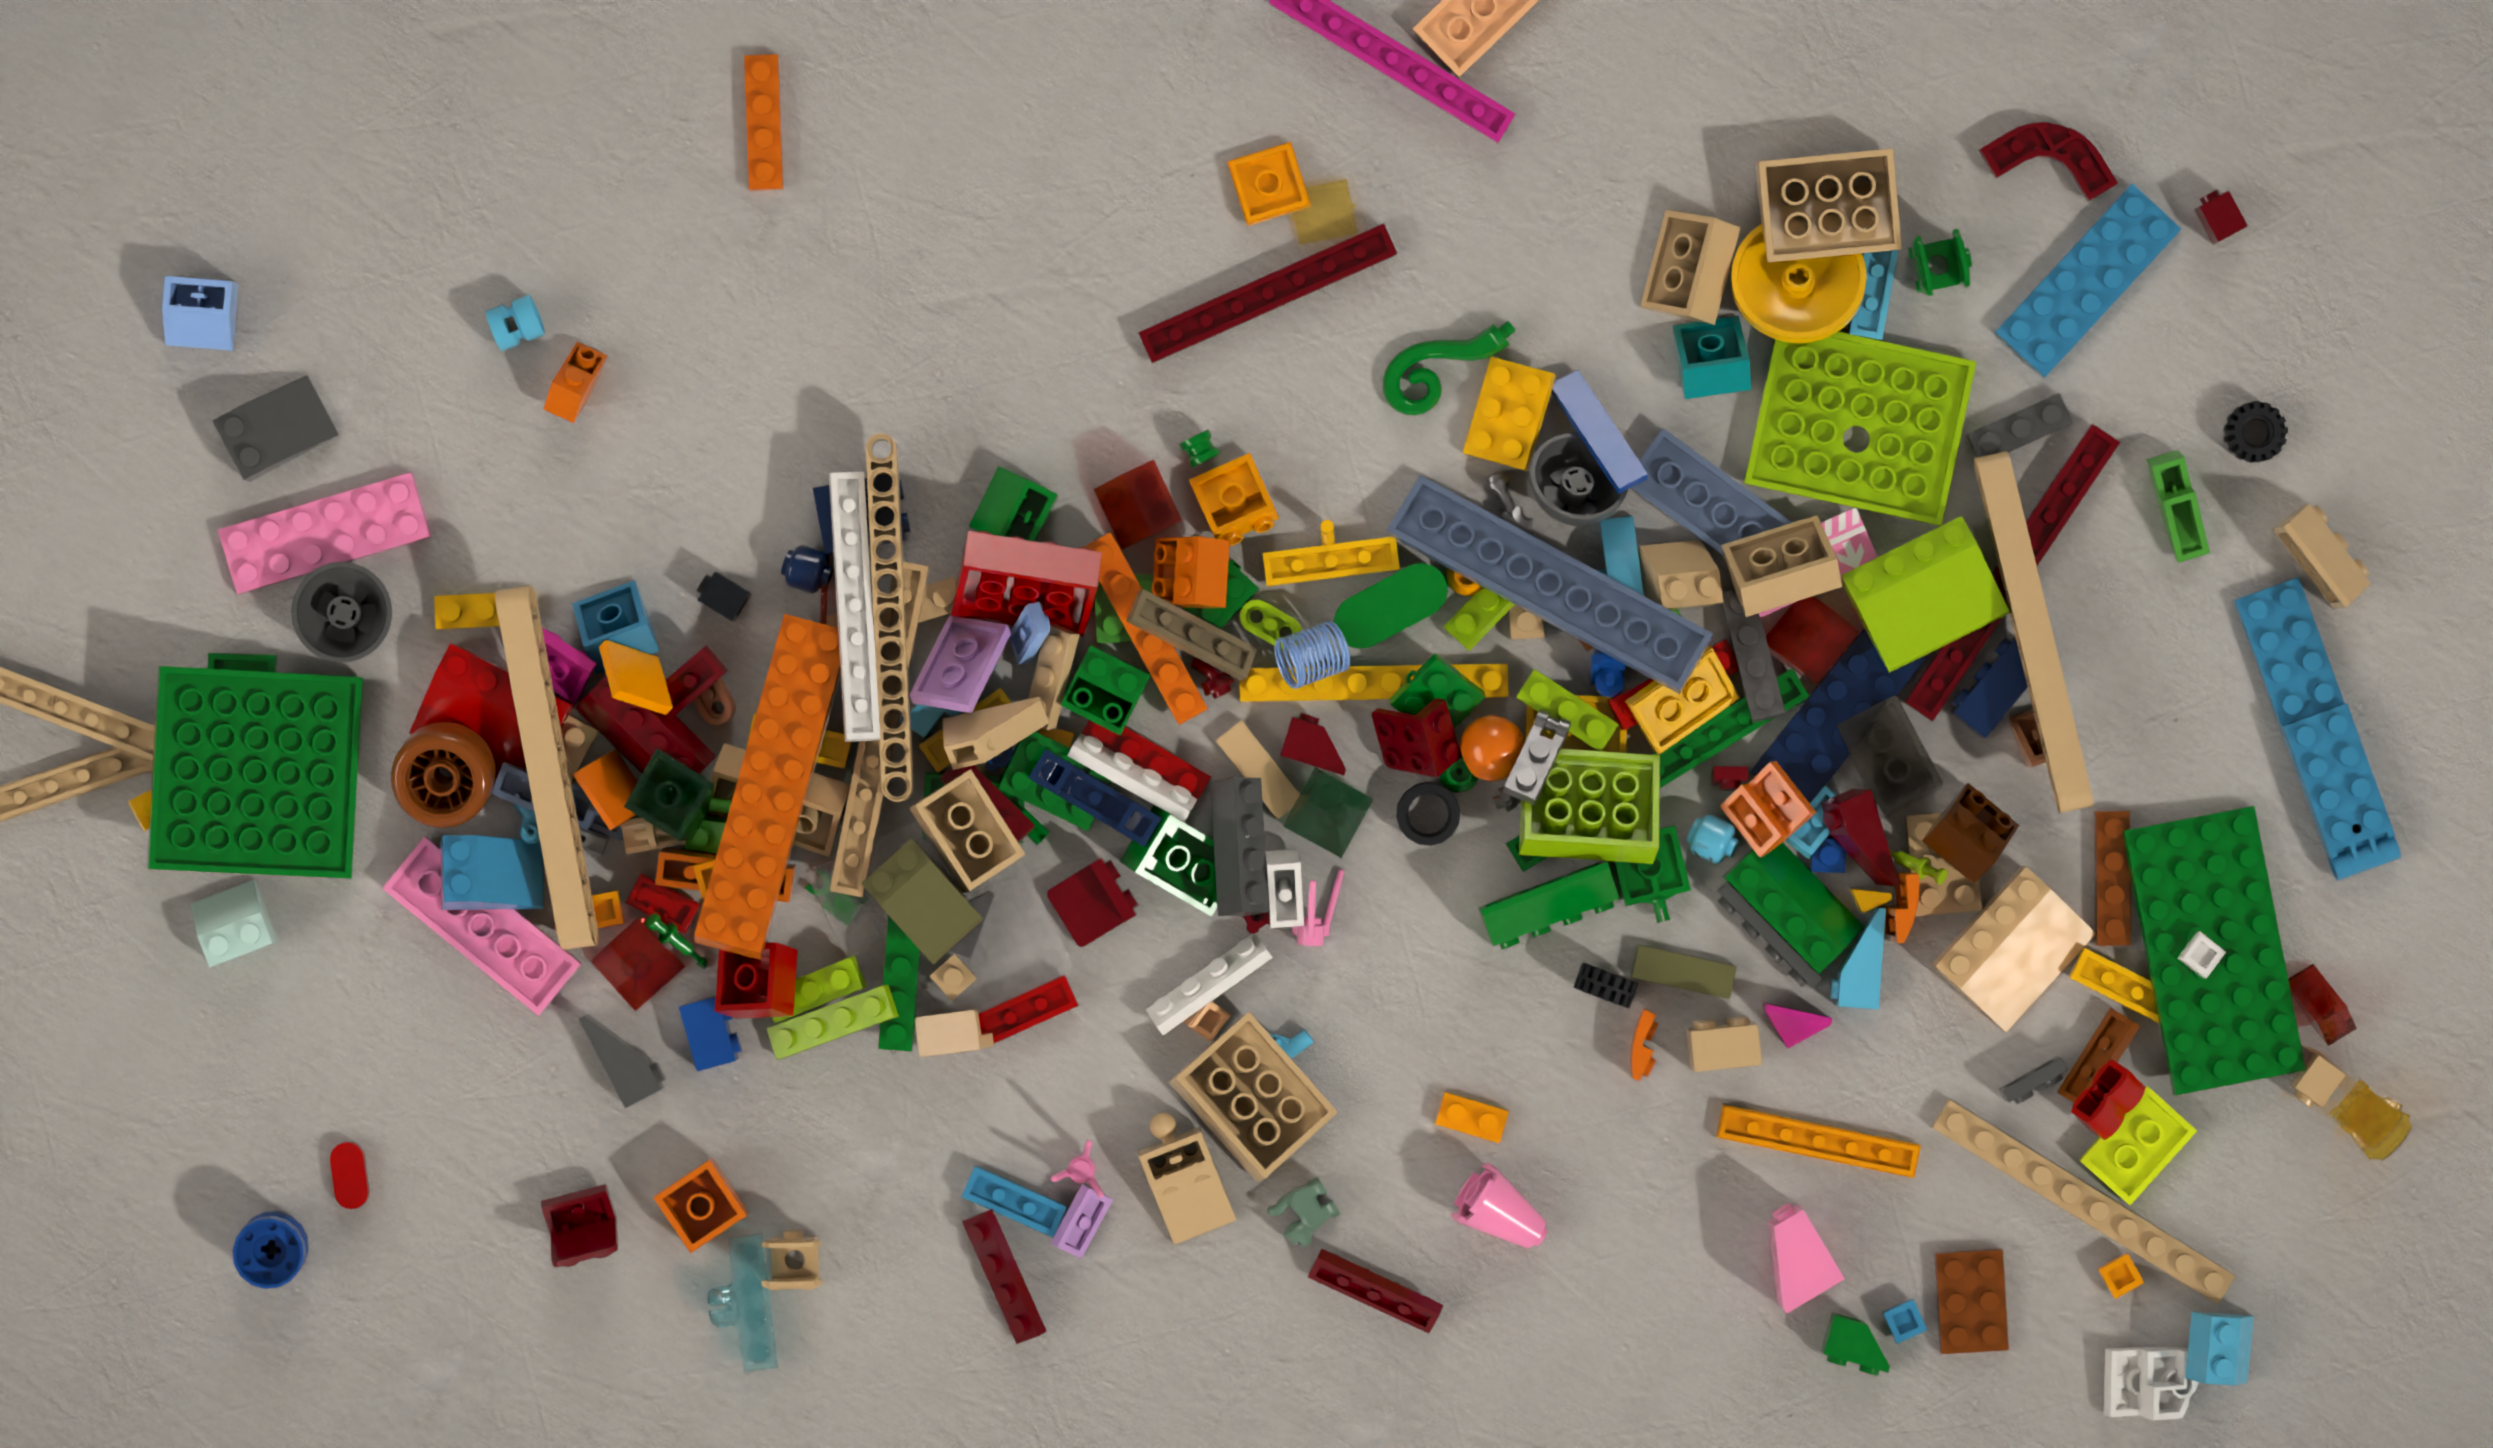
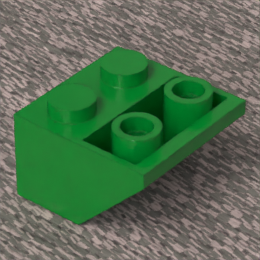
[969,466,1059,542]
[1060,645,1151,735]

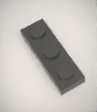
[1966,393,2073,458]

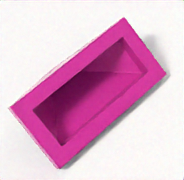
[1762,1003,1832,1049]

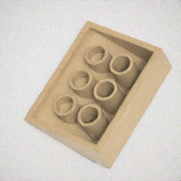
[1755,148,1902,262]
[1931,866,2096,1033]
[1169,1012,1338,1183]

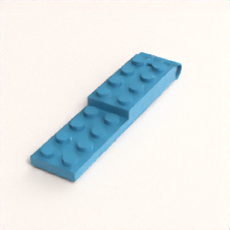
[2233,577,2401,881]

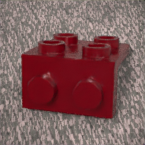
[1371,698,1461,778]
[1047,857,1139,947]
[541,1184,618,1267]

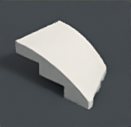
[2104,1347,2199,1421]

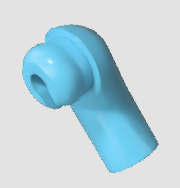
[513,803,540,844]
[1270,1029,1314,1059]

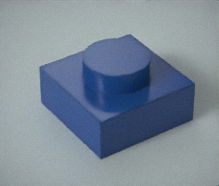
[1810,839,1846,873]

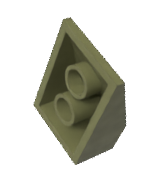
[862,838,983,964]

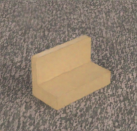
[914,1009,994,1057]

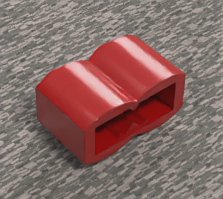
[2071,1059,2146,1140]

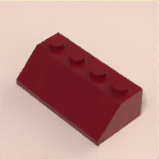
[576,676,717,802]

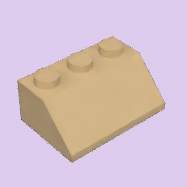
[1640,210,1741,325]
[2272,503,2371,609]
[1721,515,1842,617]
[909,769,1026,893]

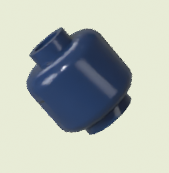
[781,545,834,594]

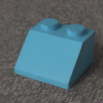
[2185,1311,2254,1386]

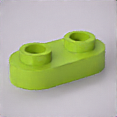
[1240,600,1302,650]

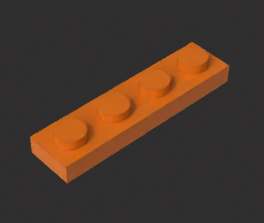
[744,54,784,191]

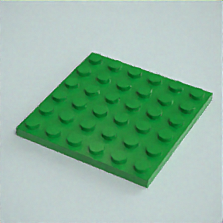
[147,666,363,879]

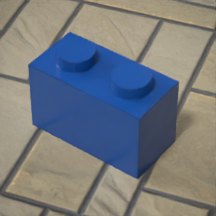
[679,996,742,1072]

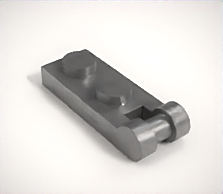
[1503,709,1572,805]

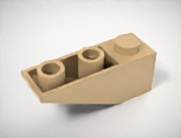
[942,696,1049,770]

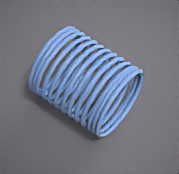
[1274,620,1350,689]

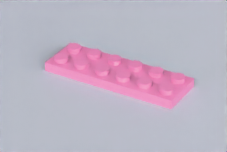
[218,472,432,594]
[382,836,582,1016]

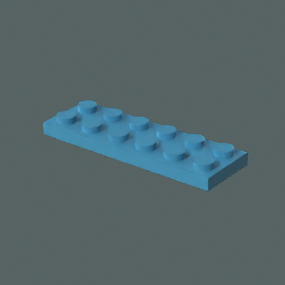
[1994,183,2181,378]

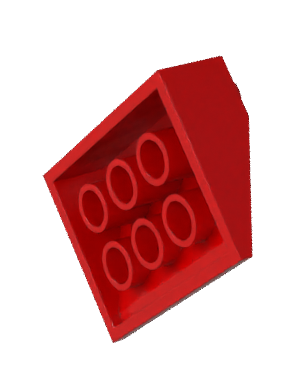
[951,531,1102,637]
[409,643,574,778]

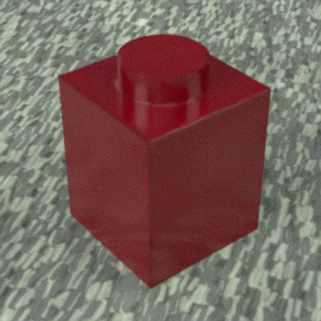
[2194,190,2248,245]

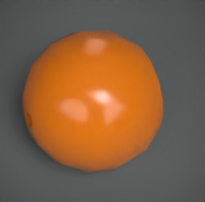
[1460,715,1525,782]

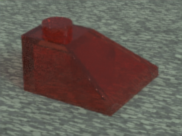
[591,916,686,1011]

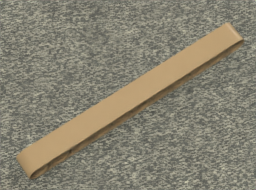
[866,433,914,803]
[1974,451,2093,813]
[495,585,599,950]

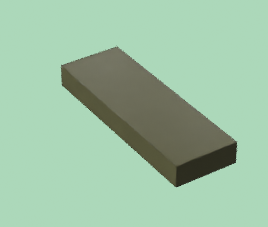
[1631,945,1737,999]

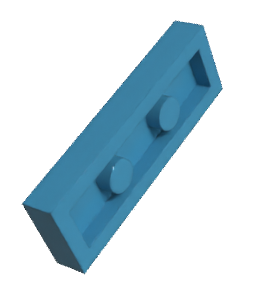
[961,1165,1067,1237]

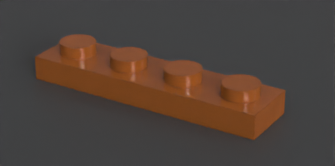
[2094,811,2131,946]

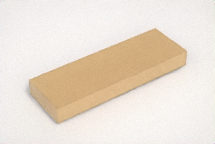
[1215,720,1303,820]

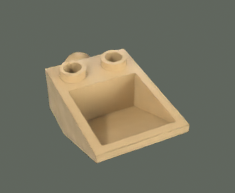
[1137,1112,1236,1245]

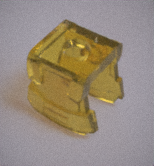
[2329,1079,2412,1161]

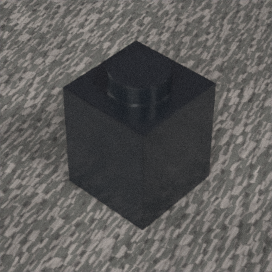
[697,572,752,622]

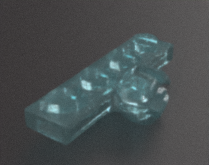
[708,1233,778,1372]

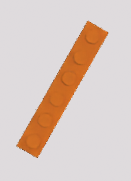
[1084,532,1208,725]

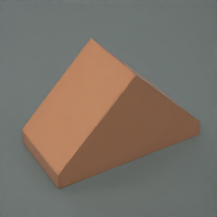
[2009,709,2046,767]

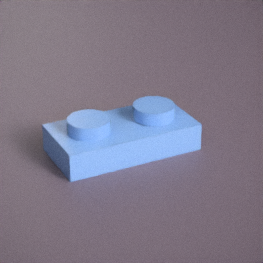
[1009,602,1050,665]

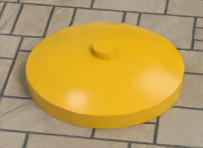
[1731,224,1867,343]

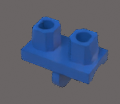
[1589,649,1626,697]

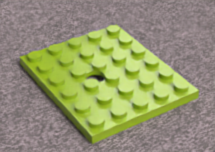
[1743,332,1977,526]

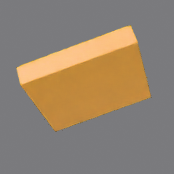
[1227,142,1311,227]
[599,640,673,715]

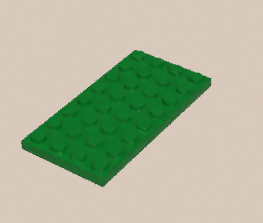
[2122,806,2306,1096]

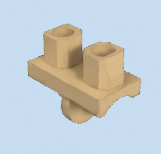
[621,811,686,854]

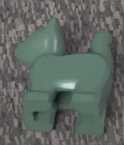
[1267,1177,1340,1247]

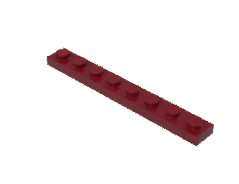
[1138,223,1398,364]

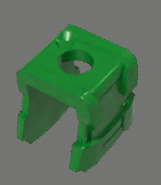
[1908,229,1972,296]

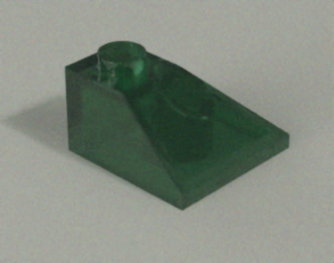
[1283,768,1373,858]

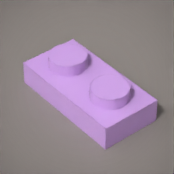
[1050,1184,1113,1259]

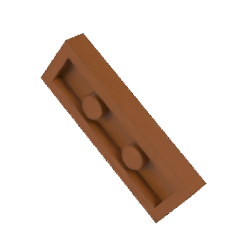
[2057,1008,2140,1103]

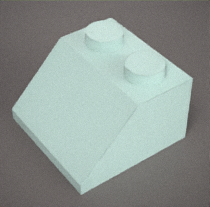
[191,879,279,968]

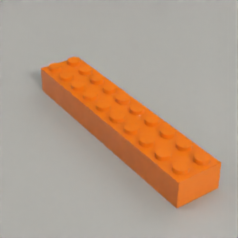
[694,614,841,960]

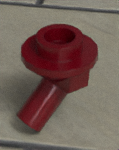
[1191,658,1234,699]

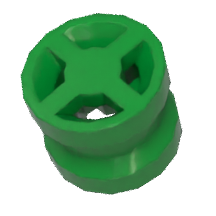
[1179,429,1221,469]

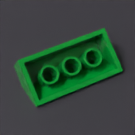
[1722,842,1864,974]
[1478,861,1619,950]

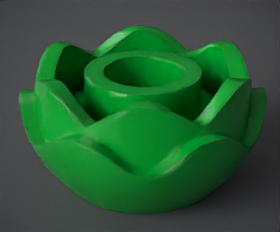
[1439,751,1479,793]

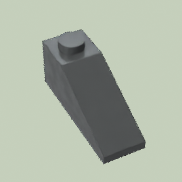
[579,1014,666,1108]

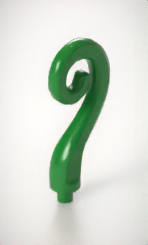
[1383,321,1516,416]

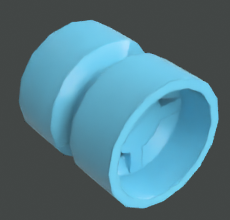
[485,294,546,352]

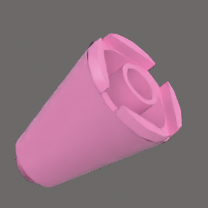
[1451,1163,1547,1249]

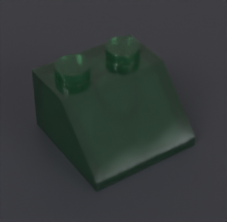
[624,748,714,841]

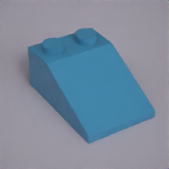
[440,835,544,910]

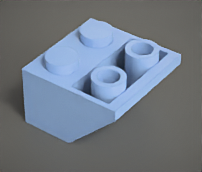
[162,276,239,351]

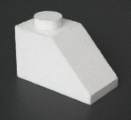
[1265,849,1304,928]

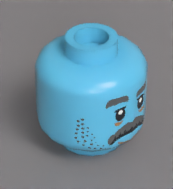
[1687,815,1739,864]

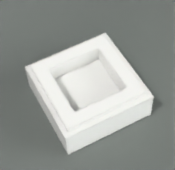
[2177,931,2226,979]

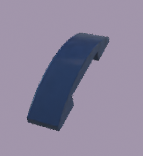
[1028,749,1161,847]

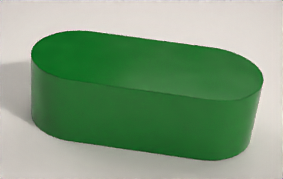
[1334,563,1448,649]

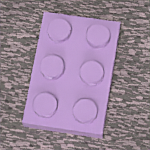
[909,616,1011,713]

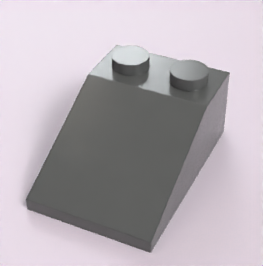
[212,375,339,482]

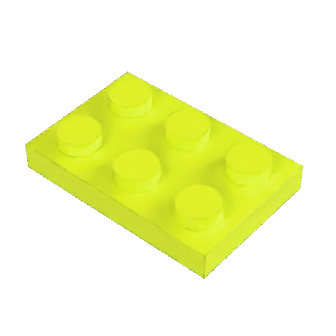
[2079,1085,2197,1206]

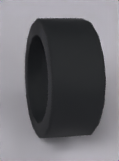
[1396,782,1460,846]

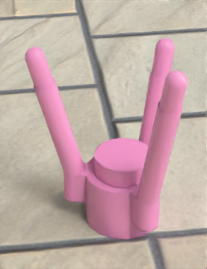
[1292,869,1344,946]
[1051,1140,1104,1198]

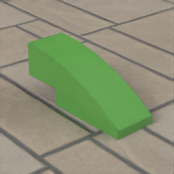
[2146,450,2210,563]

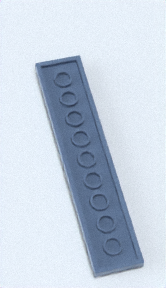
[1386,475,1713,694]

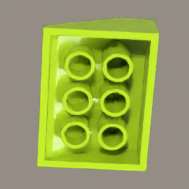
[1841,516,2010,673]
[1519,749,1660,864]

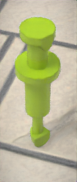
[1890,850,1948,885]

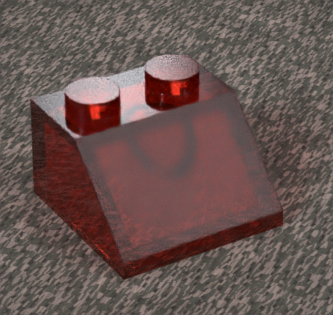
[1766,596,1859,684]

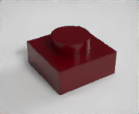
[1711,766,1748,791]

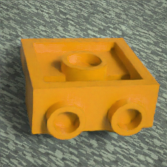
[1189,453,1279,546]

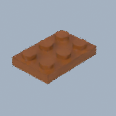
[1934,1249,2009,1354]

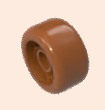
[391,722,496,828]

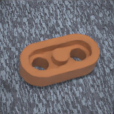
[693,677,736,725]

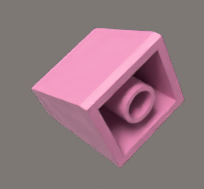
[1768,1203,1845,1314]

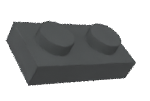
[1999,1056,2068,1104]

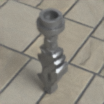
[1485,470,1534,536]

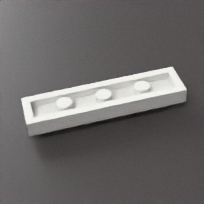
[1067,733,1197,822]
[1146,933,1273,1035]

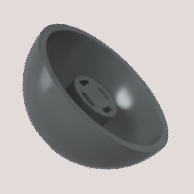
[1529,433,1628,526]
[291,562,392,662]

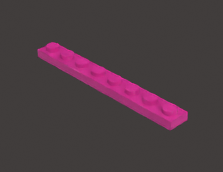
[1269,0,1516,144]

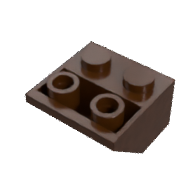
[1922,783,2019,884]

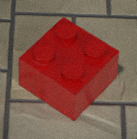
[715,942,798,1019]

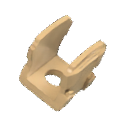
[761,1230,823,1290]

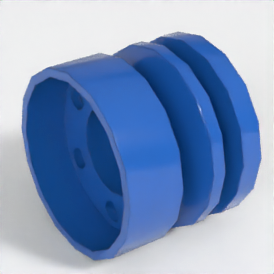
[232,1211,309,1289]

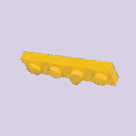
[1262,520,1400,587]

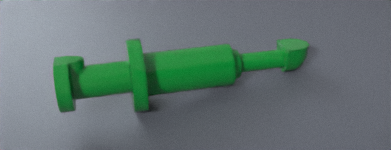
[646,913,708,969]

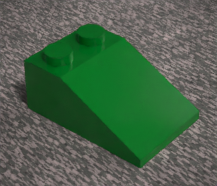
[1119,805,1217,917]

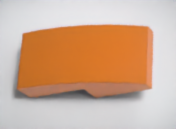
[1630,1008,1659,1081]

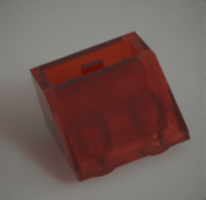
[1094,459,1183,550]

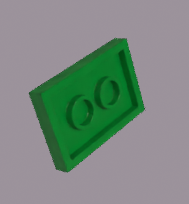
[997,732,1112,831]

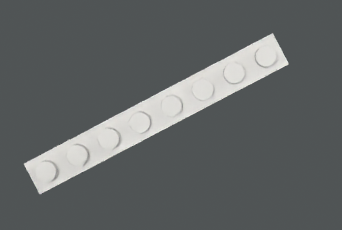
[829,472,880,742]

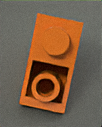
[543,342,608,423]

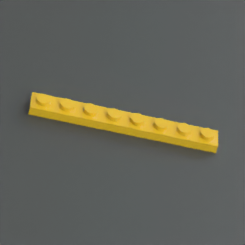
[1239,664,1509,702]

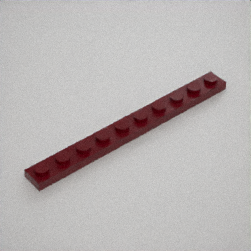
[1904,424,2120,722]

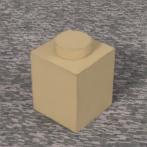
[2289,1053,2346,1108]

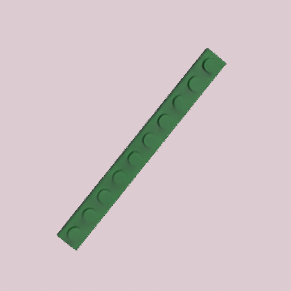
[1505,668,1810,872]

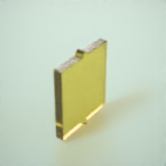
[1291,179,1357,245]

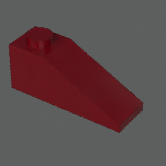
[1821,788,1900,886]

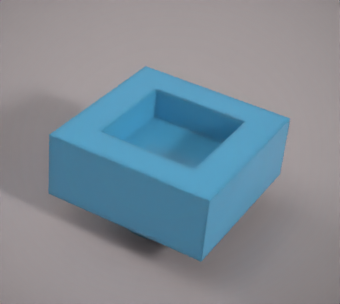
[1882,1298,1927,1344]

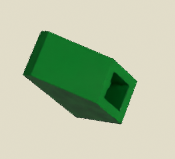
[1820,1312,1890,1376]

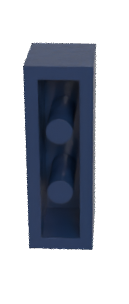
[1951,635,2028,738]

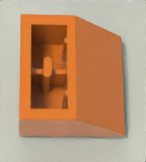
[1152,536,1230,609]

